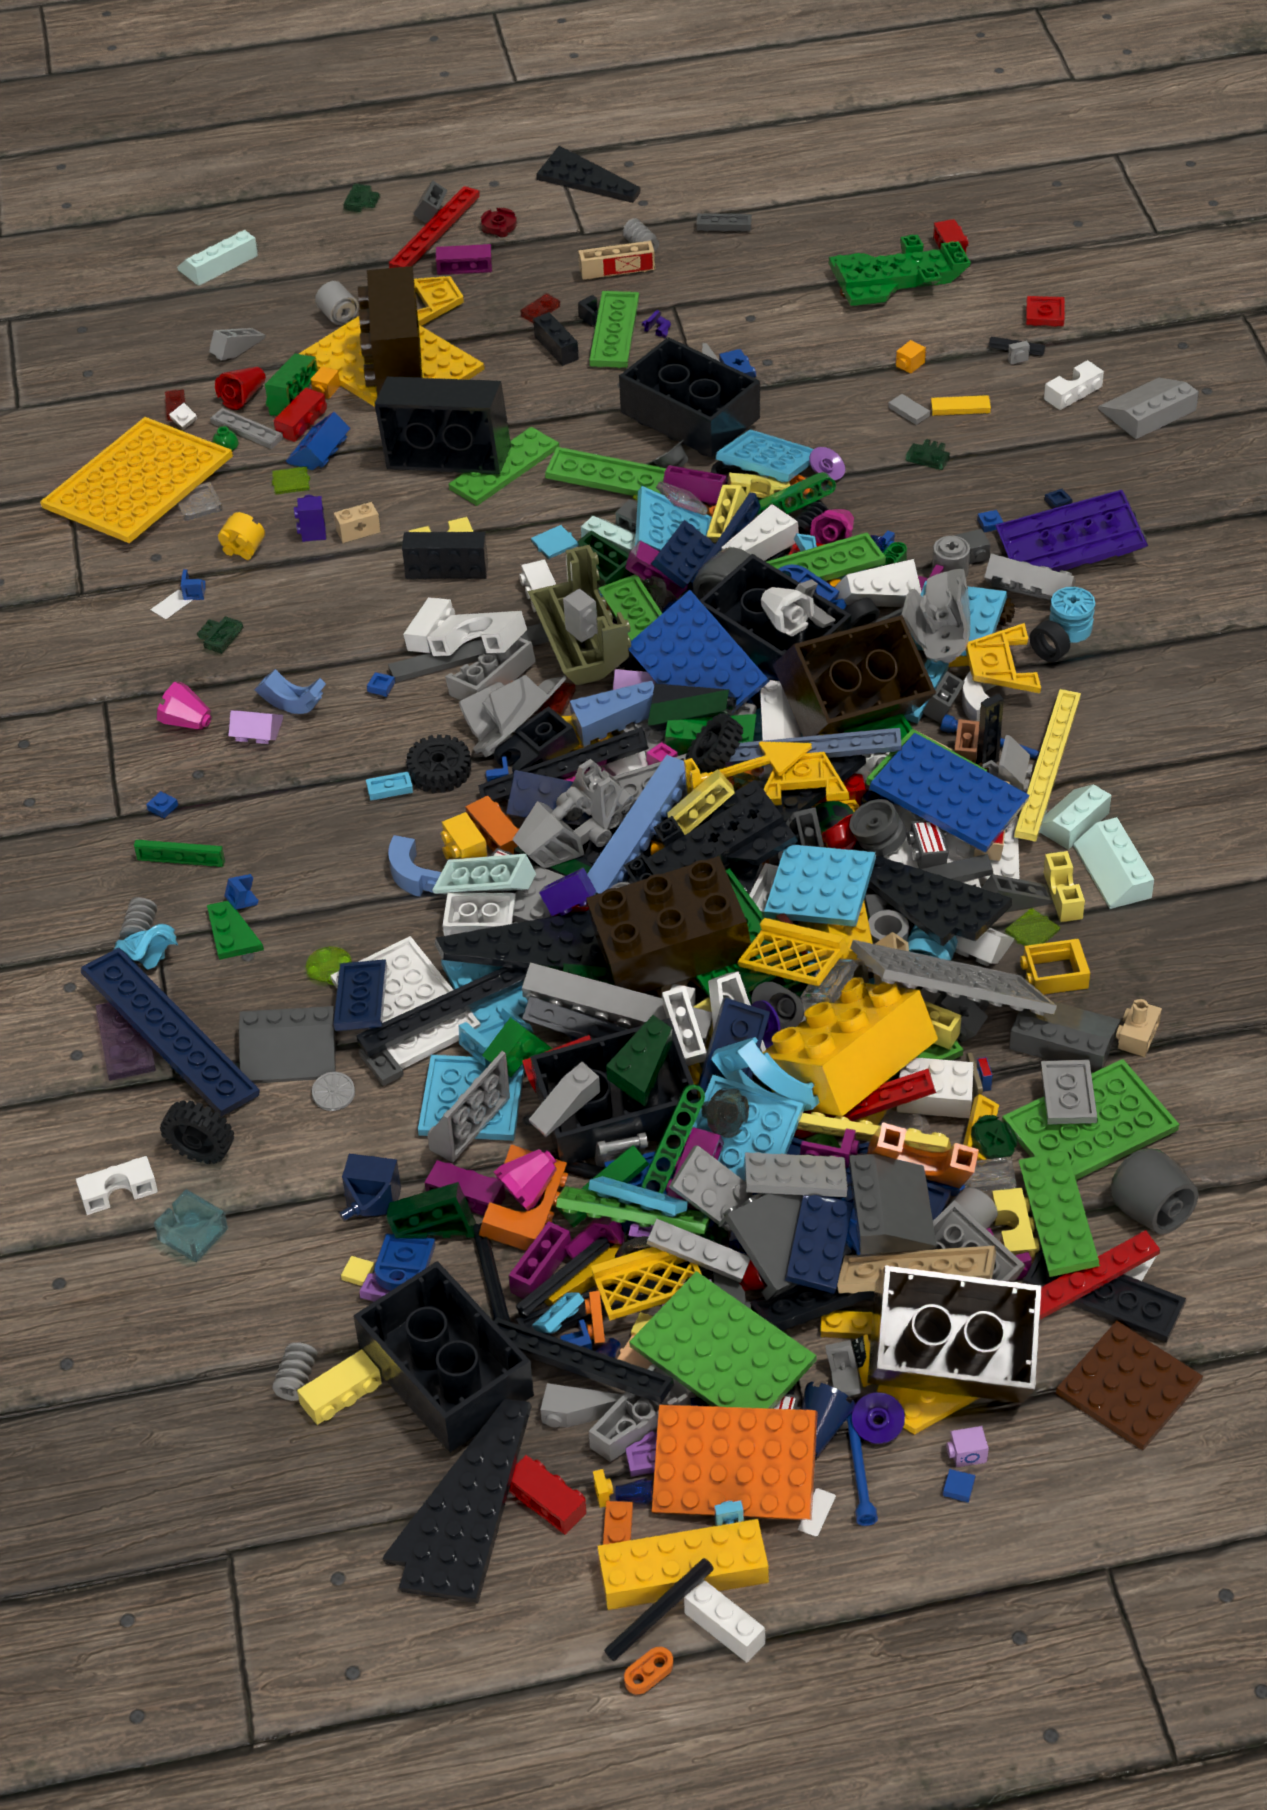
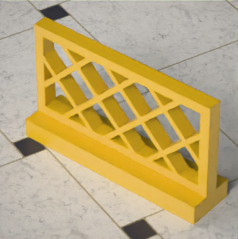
[738,918,849,986]
[591,1247,702,1321]

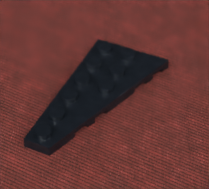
[536,146,641,203]

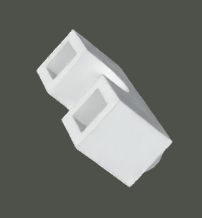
[1044,360,1104,410]
[76,1156,158,1215]

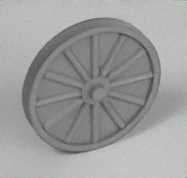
[312,1072,355,1111]

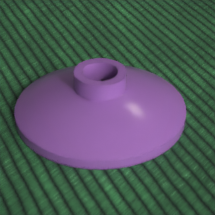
[809,447,845,481]

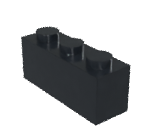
[533,312,579,366]

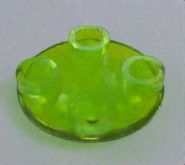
[306,946,352,985]

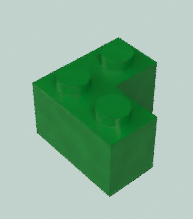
[482,1017,553,1078]

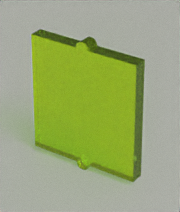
[272,467,310,495]
[1005,908,1061,946]

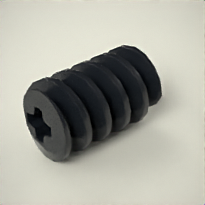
[795,500,829,535]

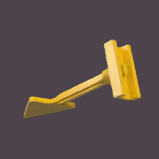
[684,741,812,795]

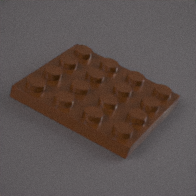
[1056,1321,1203,1451]

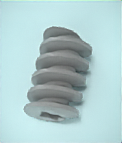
[623,218,659,252]
[119,897,158,940]
[272,1343,318,1401]

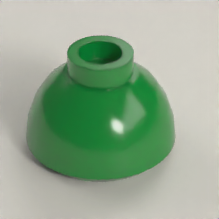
[212,426,239,451]

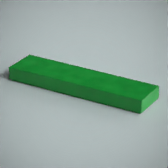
[134,840,225,867]
[558,1145,650,1228]

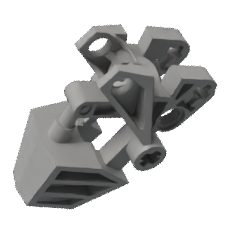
[513,759,637,869]

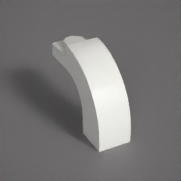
[962,671,997,721]

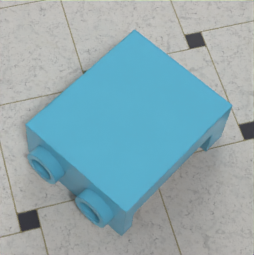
[458,1006,534,1067]

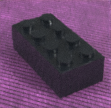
[402,532,488,579]

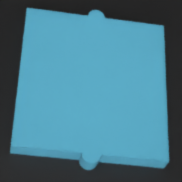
[531,525,578,559]

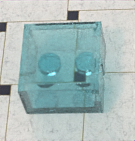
[154,1189,228,1262]

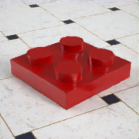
[1026,296,1065,327]

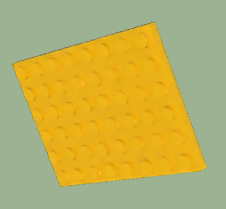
[299,316,485,407]
[40,417,233,544]

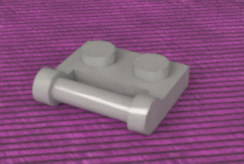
[595,1133,648,1167]

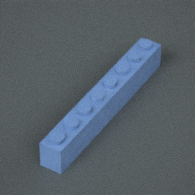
[587,755,686,895]

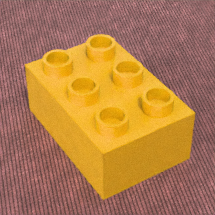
[762,977,938,1117]

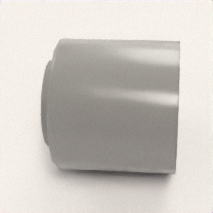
[315,281,359,325]
[932,536,970,578]
[868,910,909,944]
[949,1187,998,1229]

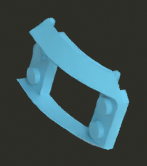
[711,1037,820,1111]

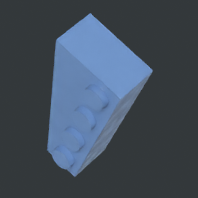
[570,681,654,747]

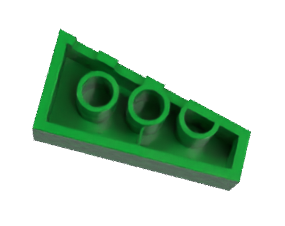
[265,353,318,416]
[665,714,756,756]

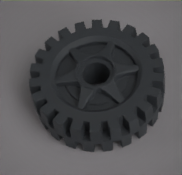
[685,713,743,774]
[406,734,471,793]
[160,1100,234,1164]

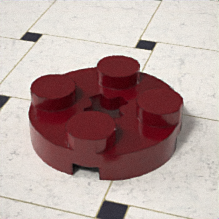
[481,208,517,237]

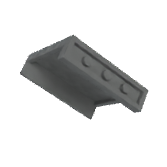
[718,1193,852,1301]

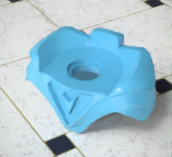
[114,924,178,969]

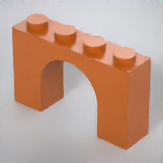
[867,1123,979,1189]
[479,1144,568,1251]

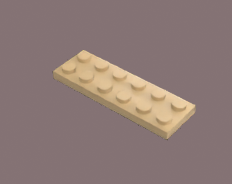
[837,1246,996,1294]

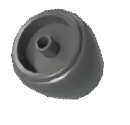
[693,547,750,600]
[1111,1149,1199,1234]

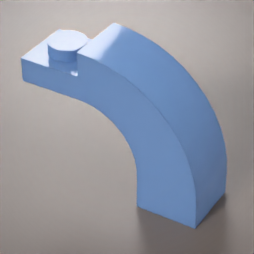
[254,669,326,714]
[388,835,445,897]

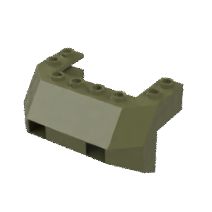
[528,545,631,685]

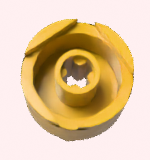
[218,512,265,560]

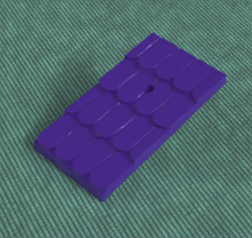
[996,490,1149,572]

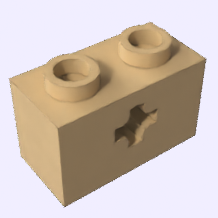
[334,502,380,543]

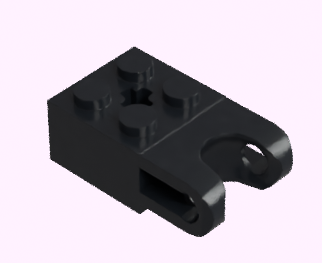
[494,706,580,773]

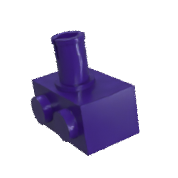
[294,495,326,542]
[539,868,596,916]

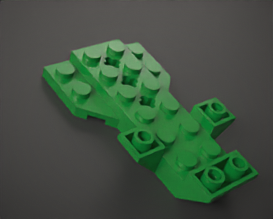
[828,235,971,306]

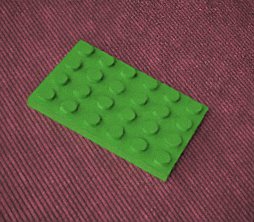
[1002,1059,1179,1180]
[629,1271,817,1409]

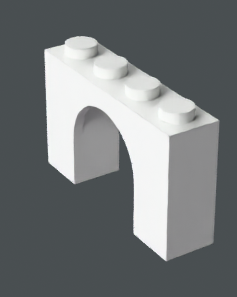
[427,611,527,656]

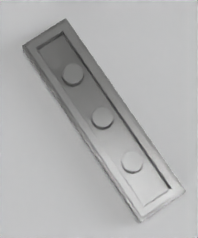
[210,408,283,449]

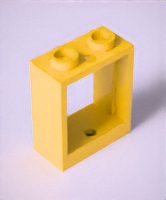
[1020,939,1090,995]

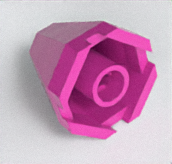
[810,509,854,544]
[156,682,212,729]
[494,1149,557,1211]

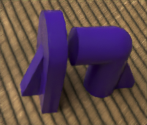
[642,310,671,338]

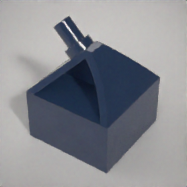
[339,1153,401,1221]

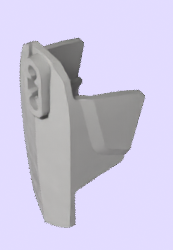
[902,569,971,663]
[459,675,567,757]

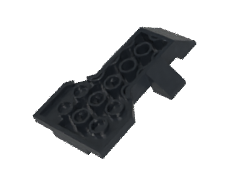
[624,780,798,883]

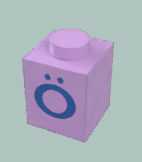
[946,1426,988,1468]

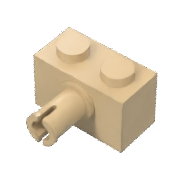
[1116,999,1162,1057]

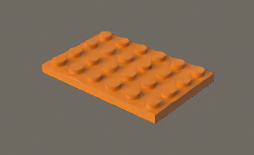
[652,1405,817,1520]

